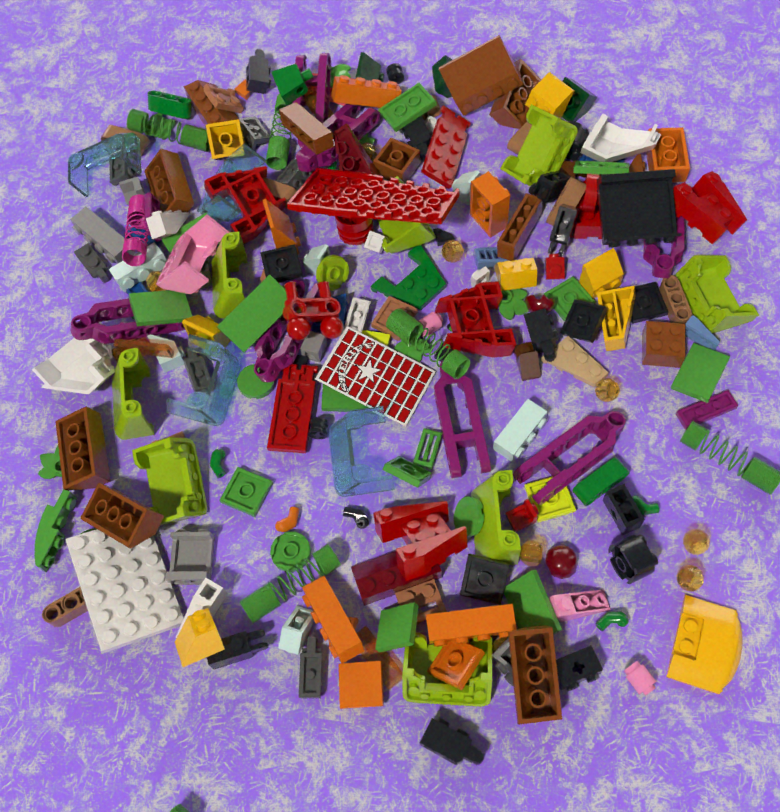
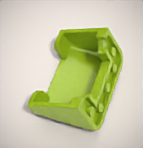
[500,104,577,186]
[377,176,436,254]
[211,231,248,319]
[675,255,759,334]
[112,348,154,440]
[132,437,207,525]
[471,470,521,565]
[402,632,492,707]

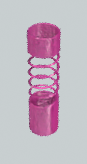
[122,194,148,266]

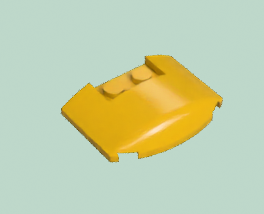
[666,595,743,694]

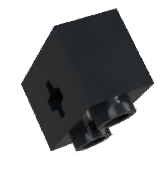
[603,484,645,535]
[556,645,603,691]

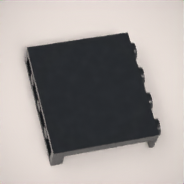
[597,169,681,248]

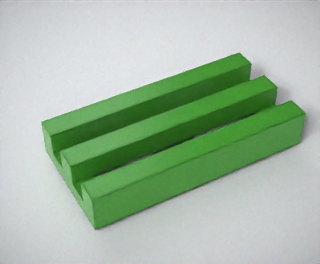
[413,428,442,470]

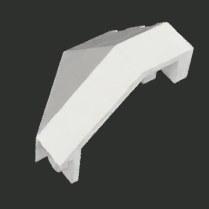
[580,113,661,162]
[32,322,115,395]

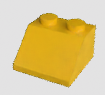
[525,72,574,118]
[206,119,247,159]
[579,248,624,299]
[494,258,537,291]
[182,314,231,355]
[174,608,224,667]

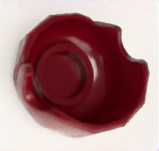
[525,295,555,314]
[545,545,578,579]

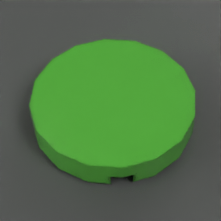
[237,364,274,399]
[454,496,484,538]
[270,531,311,572]

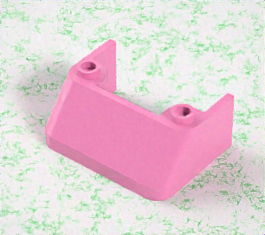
[156,214,230,294]

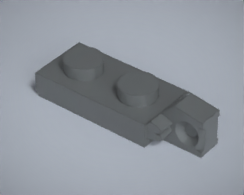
[74,243,110,284]
[184,346,213,395]
[299,637,323,698]

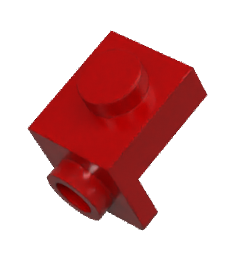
[544,254,565,280]
[505,499,539,532]

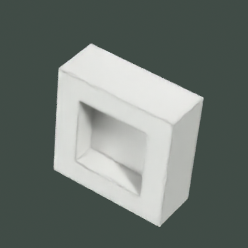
[364,231,387,254]
[471,266,490,287]

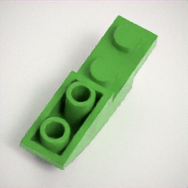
[34,489,77,572]

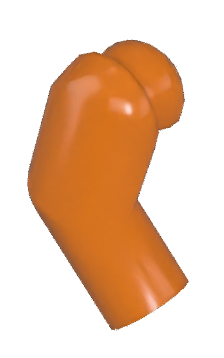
[275,507,300,532]

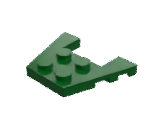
[370,245,446,310]

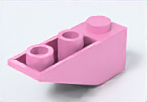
[549,589,610,622]

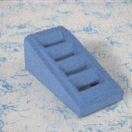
[474,247,510,270]
[685,315,720,351]

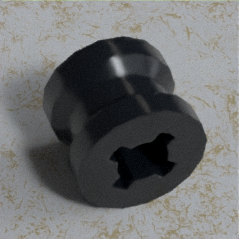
[386,63,404,84]
[308,417,329,439]

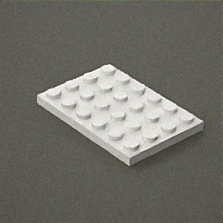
[65,529,184,654]

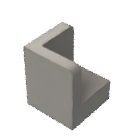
[119,177,145,205]
[300,331,327,362]

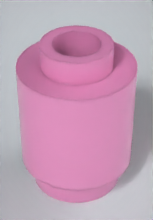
[419,312,443,337]
[624,661,657,696]

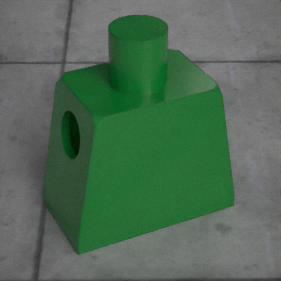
[271,64,314,105]

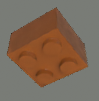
[373,137,420,184]
[642,321,685,368]

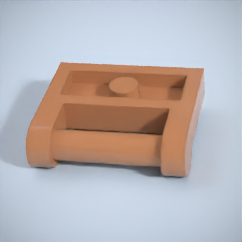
[204,84,244,113]
[371,296,418,341]
[395,579,447,623]

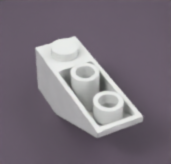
[146,210,190,239]
[175,578,228,638]

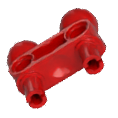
[283,281,343,341]

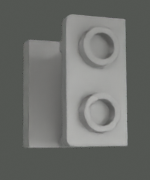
[165,529,215,585]

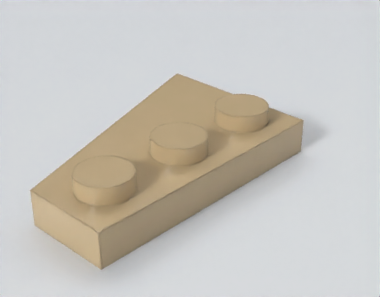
[541,336,609,387]

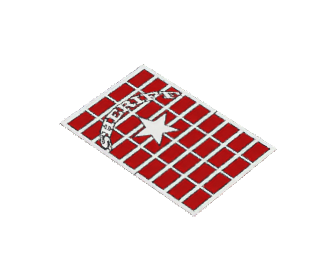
[315,326,436,427]

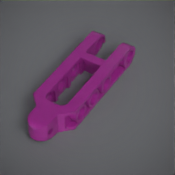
[293,53,331,149]
[296,104,380,172]
[643,216,685,279]
[254,280,320,382]
[70,298,185,344]
[434,361,491,479]
[513,411,626,505]

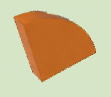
[234,79,250,100]

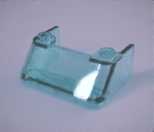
[68,132,142,197]
[197,144,266,222]
[166,334,241,426]
[328,406,395,497]

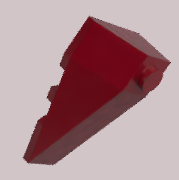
[333,123,380,176]

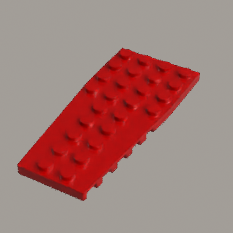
[287,168,460,224]

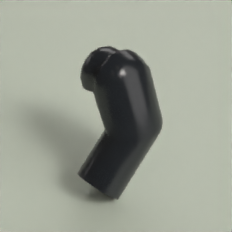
[343,507,369,529]

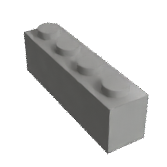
[70,207,135,264]

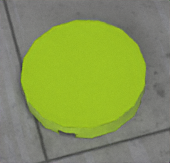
[316,254,349,291]

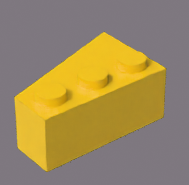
[597,286,636,351]

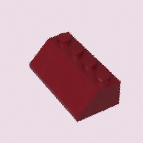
[351,551,442,606]

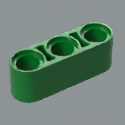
[147,91,192,119]
[572,457,630,506]

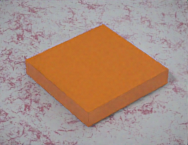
[427,641,485,690]
[338,661,384,709]

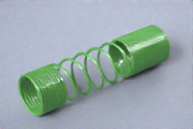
[266,94,293,170]
[126,109,210,152]
[386,309,470,379]
[680,421,780,495]
[240,544,341,623]

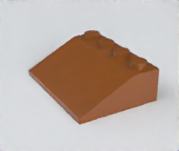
[439,35,523,116]

